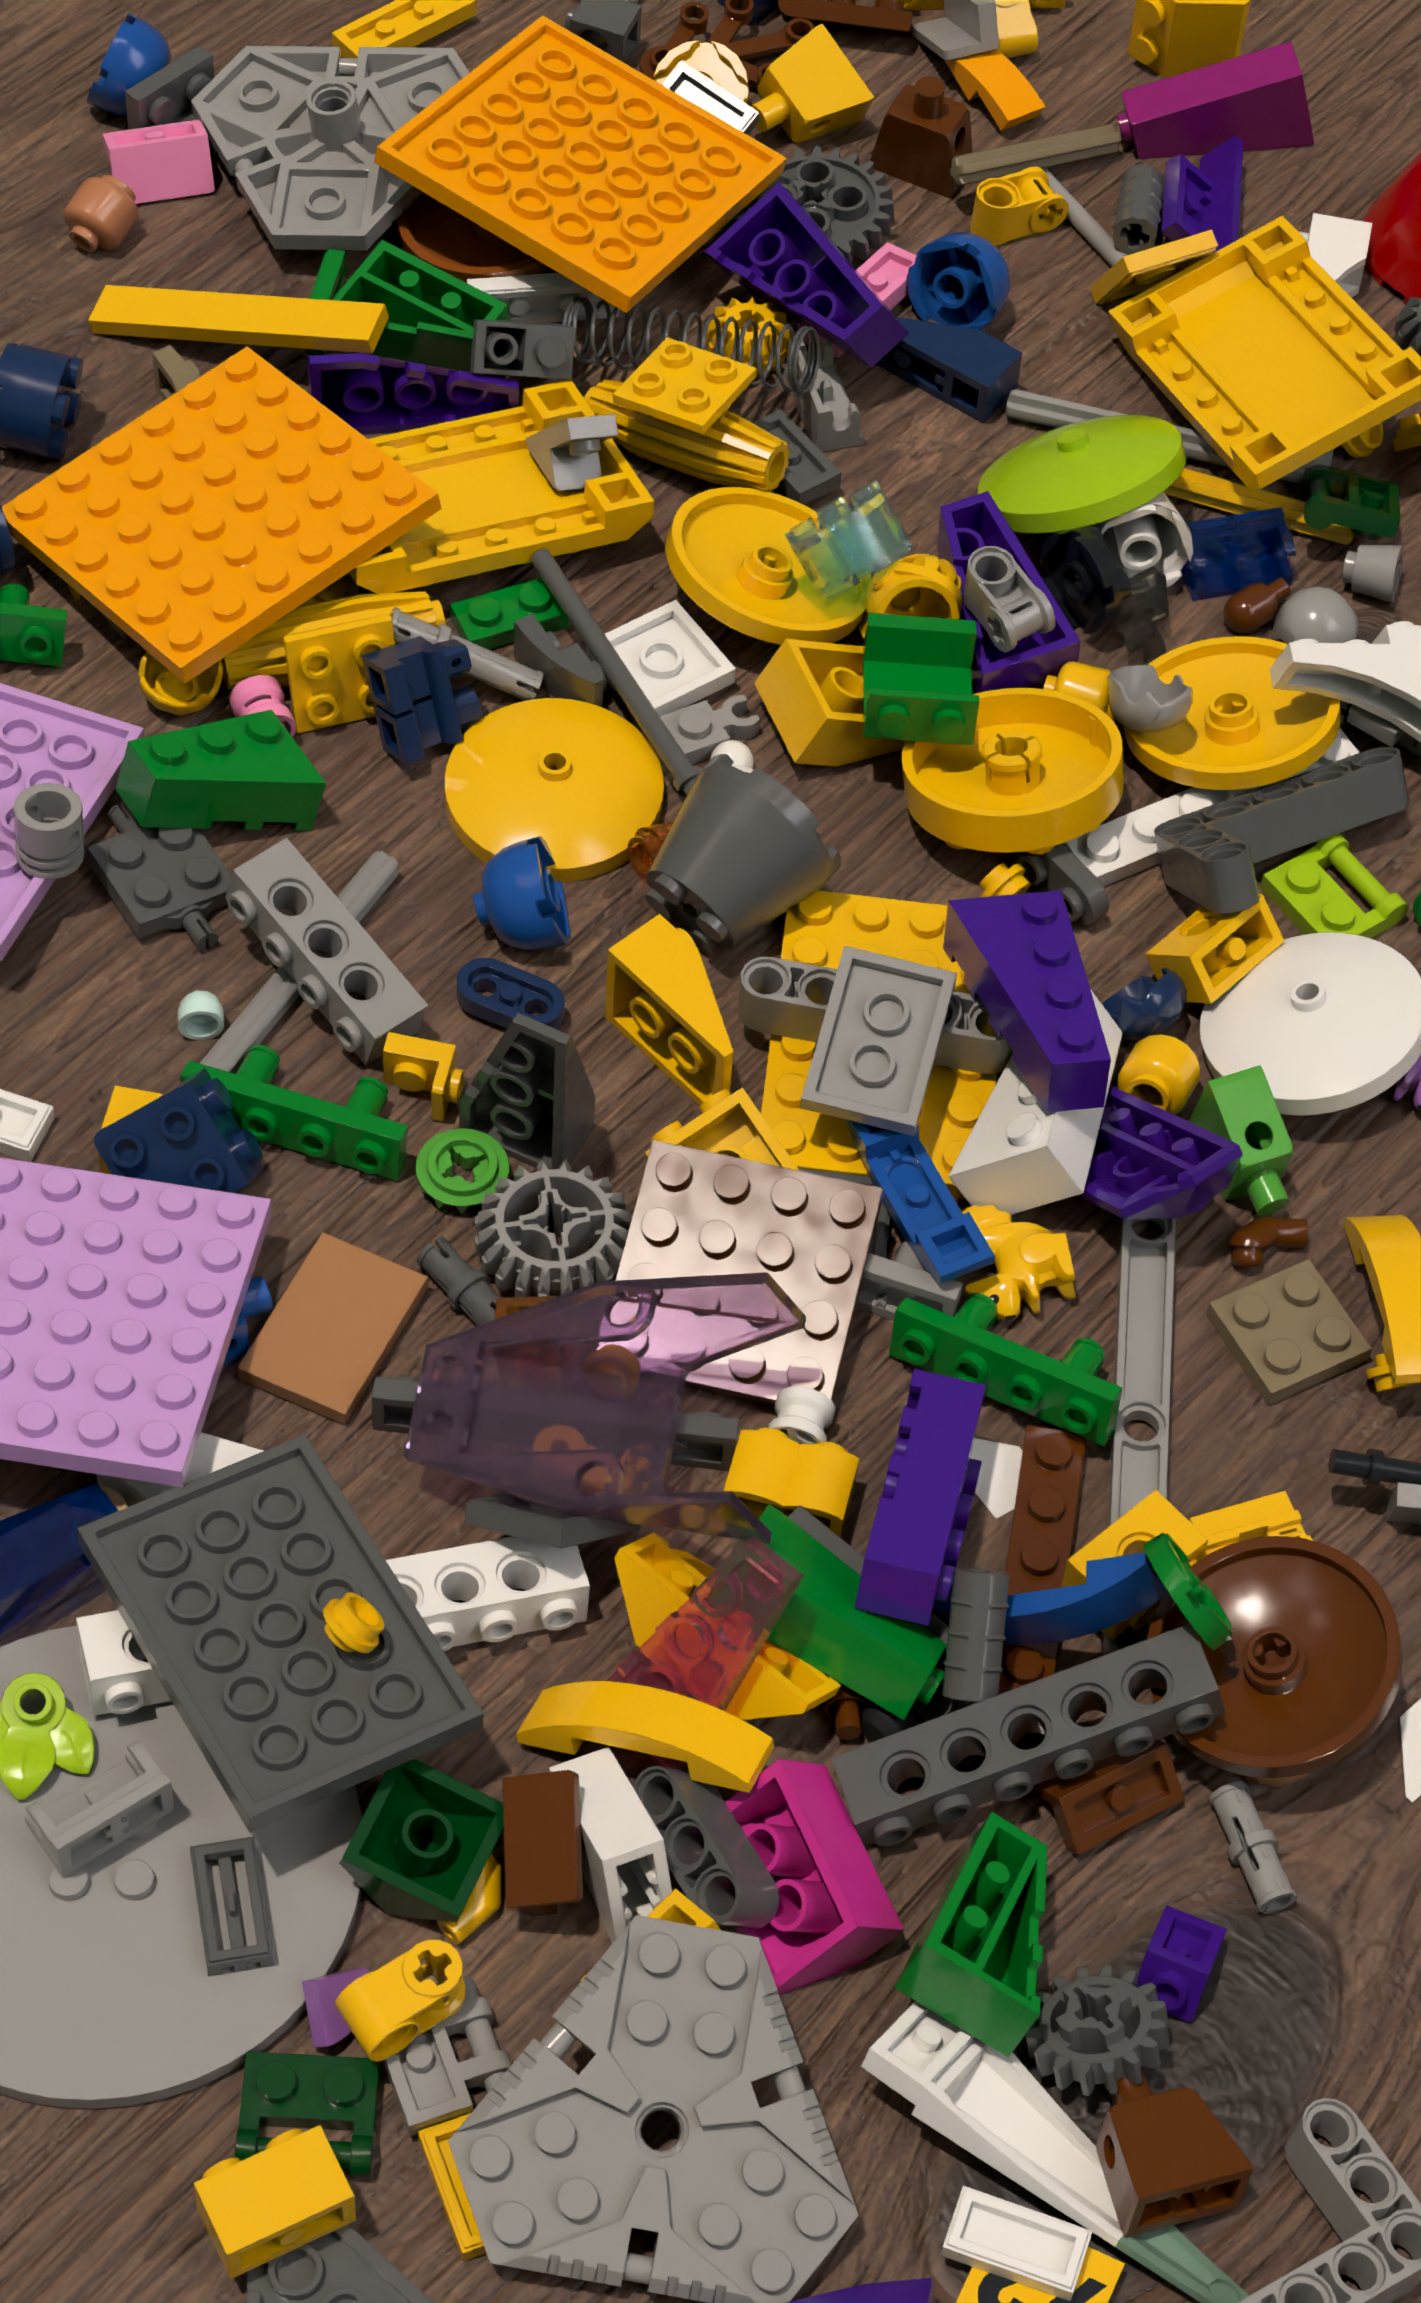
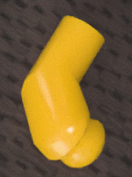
[437,1853,502,1945]

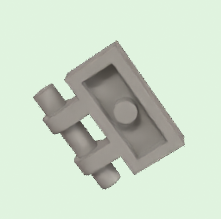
[382,1977,512,2137]

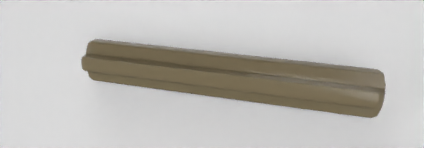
[949,124,1122,185]

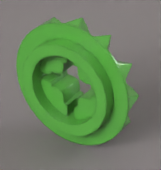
[416,1128,509,1213]

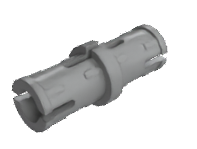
[1209,1781,1297,1914]

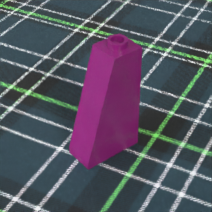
[1117,41,1315,159]

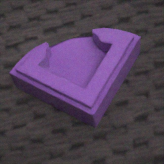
[302,1967,369,2047]

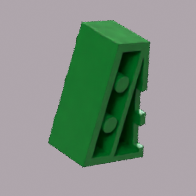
[332,240,510,375]
[115,709,326,831]
[894,1812,1047,2057]

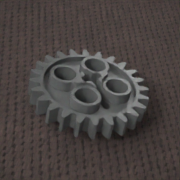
[734,146,895,264]

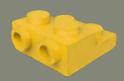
[645,1087,799,1170]

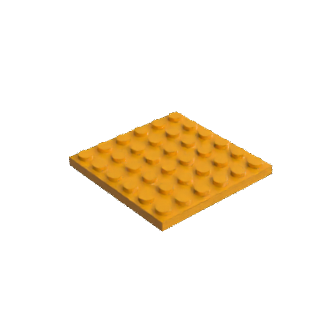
[374,15,787,313]
[2,346,442,684]

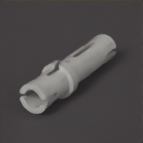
[390,607,543,701]

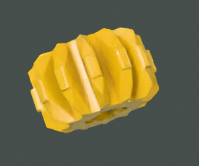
[705,296,790,379]

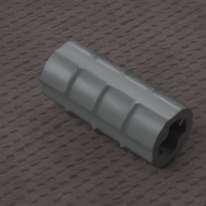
[1113,164,1164,254]
[942,1567,1010,1702]

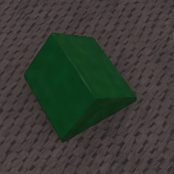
[339,1759,504,1922]

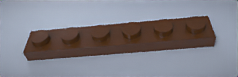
[978,1425,1086,1759]

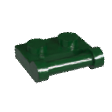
[1303,464,1401,540]
[235,2052,380,2177]

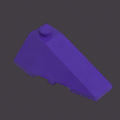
[307,353,519,434]

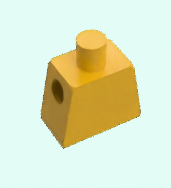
[751,23,875,143]

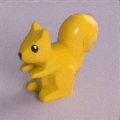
[962,1205,1076,1321]

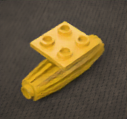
[584,337,790,492]
[222,591,446,733]

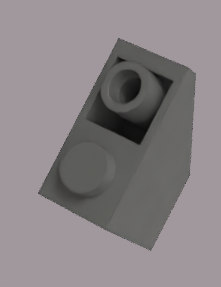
[470,319,576,379]

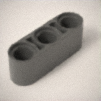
[633,1766,779,1929]

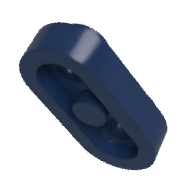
[457,958,565,1030]

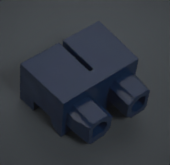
[361,636,483,765]

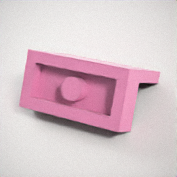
[102,120,215,204]

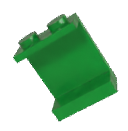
[862,613,979,745]

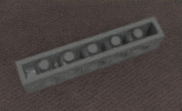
[831,1624,1225,1848]

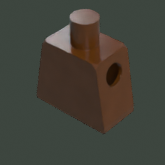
[870,77,973,200]
[1096,2072,1253,2238]

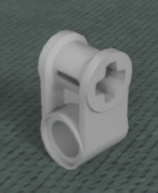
[964,546,1055,653]

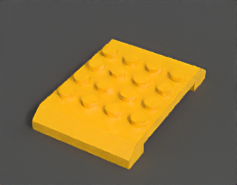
[1108,216,1421,490]
[349,379,654,594]

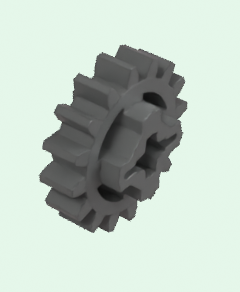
[1025,1965,1170,2096]

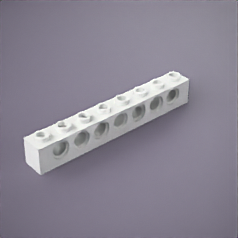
[76,1536,590,1716]

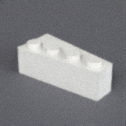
[948,989,1123,1215]

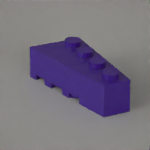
[937,491,1081,694]
[943,890,1111,1113]
[855,1369,986,1626]

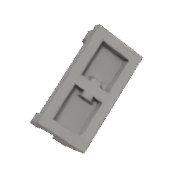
[785,338,865,452]
[24,1740,175,1878]

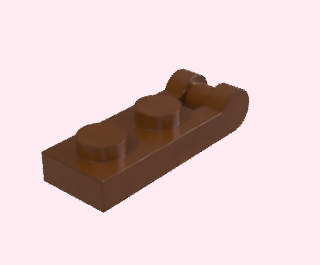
[778,0,913,32]

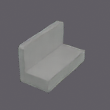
[911,0,999,60]

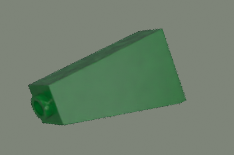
[707,1505,947,1720]

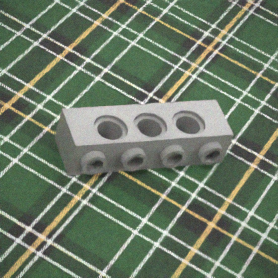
[225,838,429,1066]

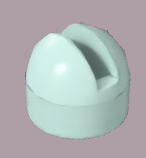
[178,990,224,1040]

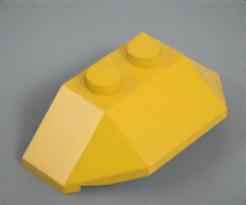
[614,1532,841,1720]

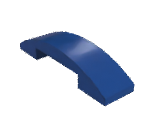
[845,1119,995,1284]
[932,1552,1168,1645]

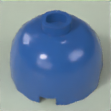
[86,13,172,117]
[907,232,1010,330]
[473,836,571,952]

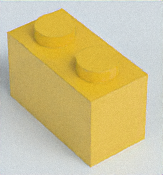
[194,2125,356,2279]

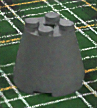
[645,754,841,955]

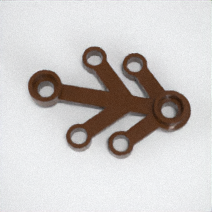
[640,0,815,87]

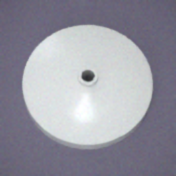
[1200,932,1421,1115]

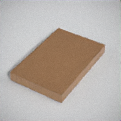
[238,1232,428,1425]

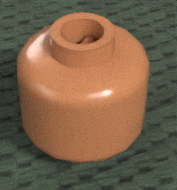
[63,175,139,252]

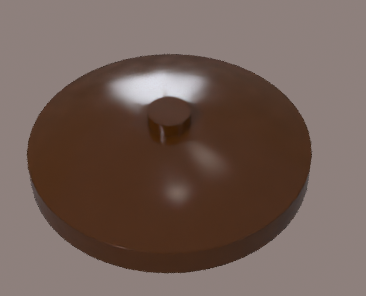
[1147,1536,1403,1778]

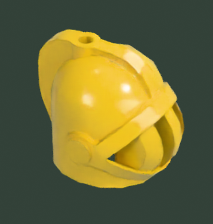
[858,554,963,639]

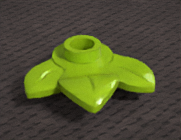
[0,1673,95,1801]

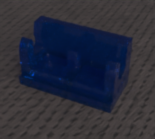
[1180,507,1296,601]

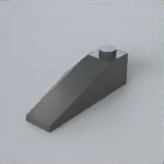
[459,1013,595,1169]

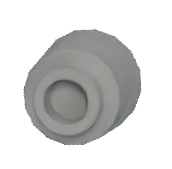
[1342,545,1404,603]

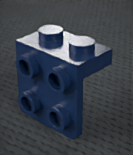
[94,1068,264,1193]

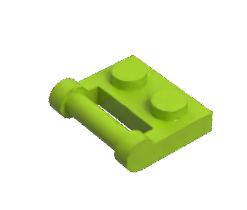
[1260,833,1409,939]

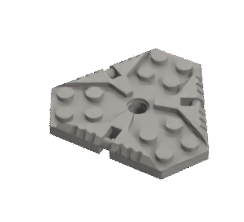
[191,46,470,250]
[448,1915,859,2303]

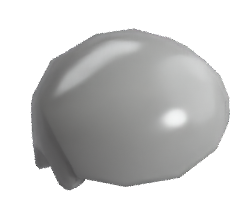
[1272,586,1359,644]
[1107,665,1193,733]

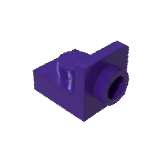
[1137,1905,1227,2021]

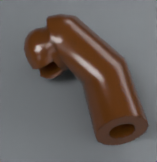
[1229,1217,1308,1267]

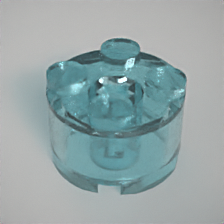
[784,480,912,599]

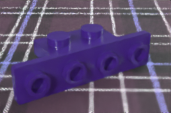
[1161,135,1244,255]

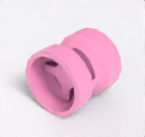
[229,675,296,738]

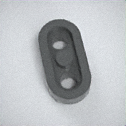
[1018,843,1109,926]

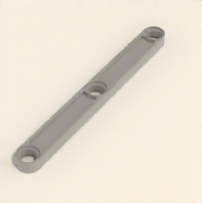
[1102,1218,1176,1656]

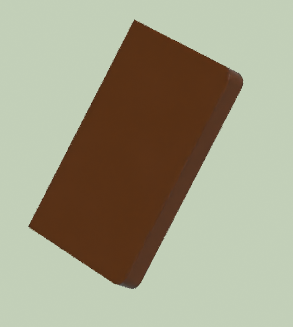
[1030,1739,1185,1855]
[502,1770,583,1916]

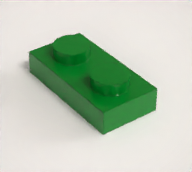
[450,578,569,650]

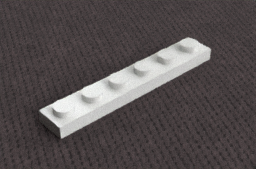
[1063,728,1360,887]

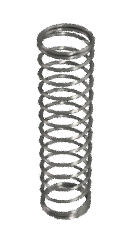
[562,296,821,394]

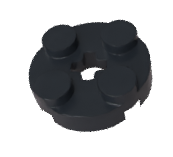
[1040,525,1131,635]

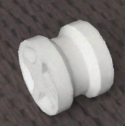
[768,1386,836,1444]

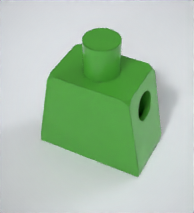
[1189,1065,1293,1216]

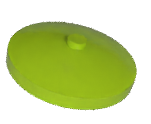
[978,415,1186,533]

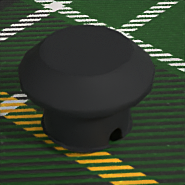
[862,1707,916,1743]

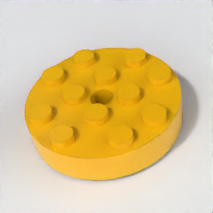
[902,688,1124,854]

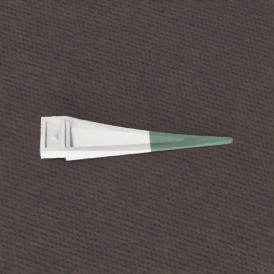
[861,2001,1250,2303]

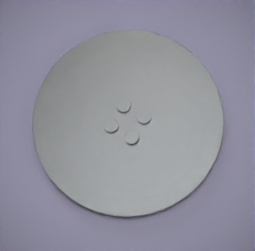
[0,1625,362,2109]

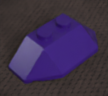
[1077,1086,1243,1219]

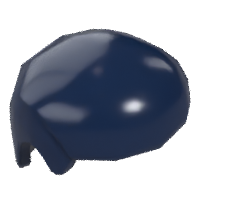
[1101,967,1187,1042]

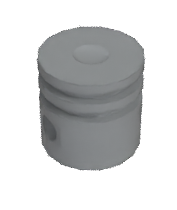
[13,783,84,879]

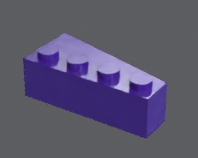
[704,182,909,368]

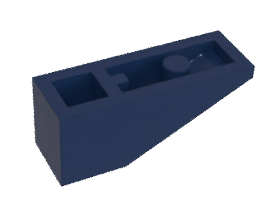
[876,317,1022,424]

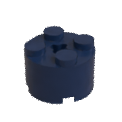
[0,343,84,461]

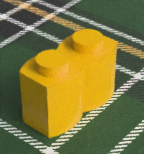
[721,1427,860,1538]

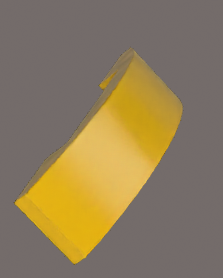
[1344,1215,1421,1384]
[516,1681,774,1793]

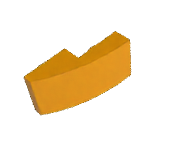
[945,49,1046,131]

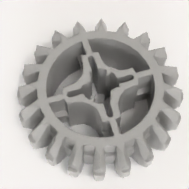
[475,1159,632,1312]

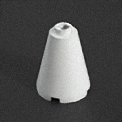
[1093,492,1193,597]

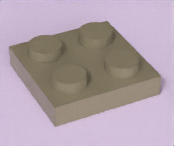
[1206,1259,1372,1406]

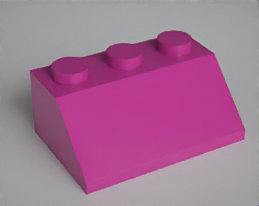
[725,1759,904,1995]

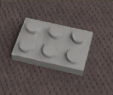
[800,946,957,1136]

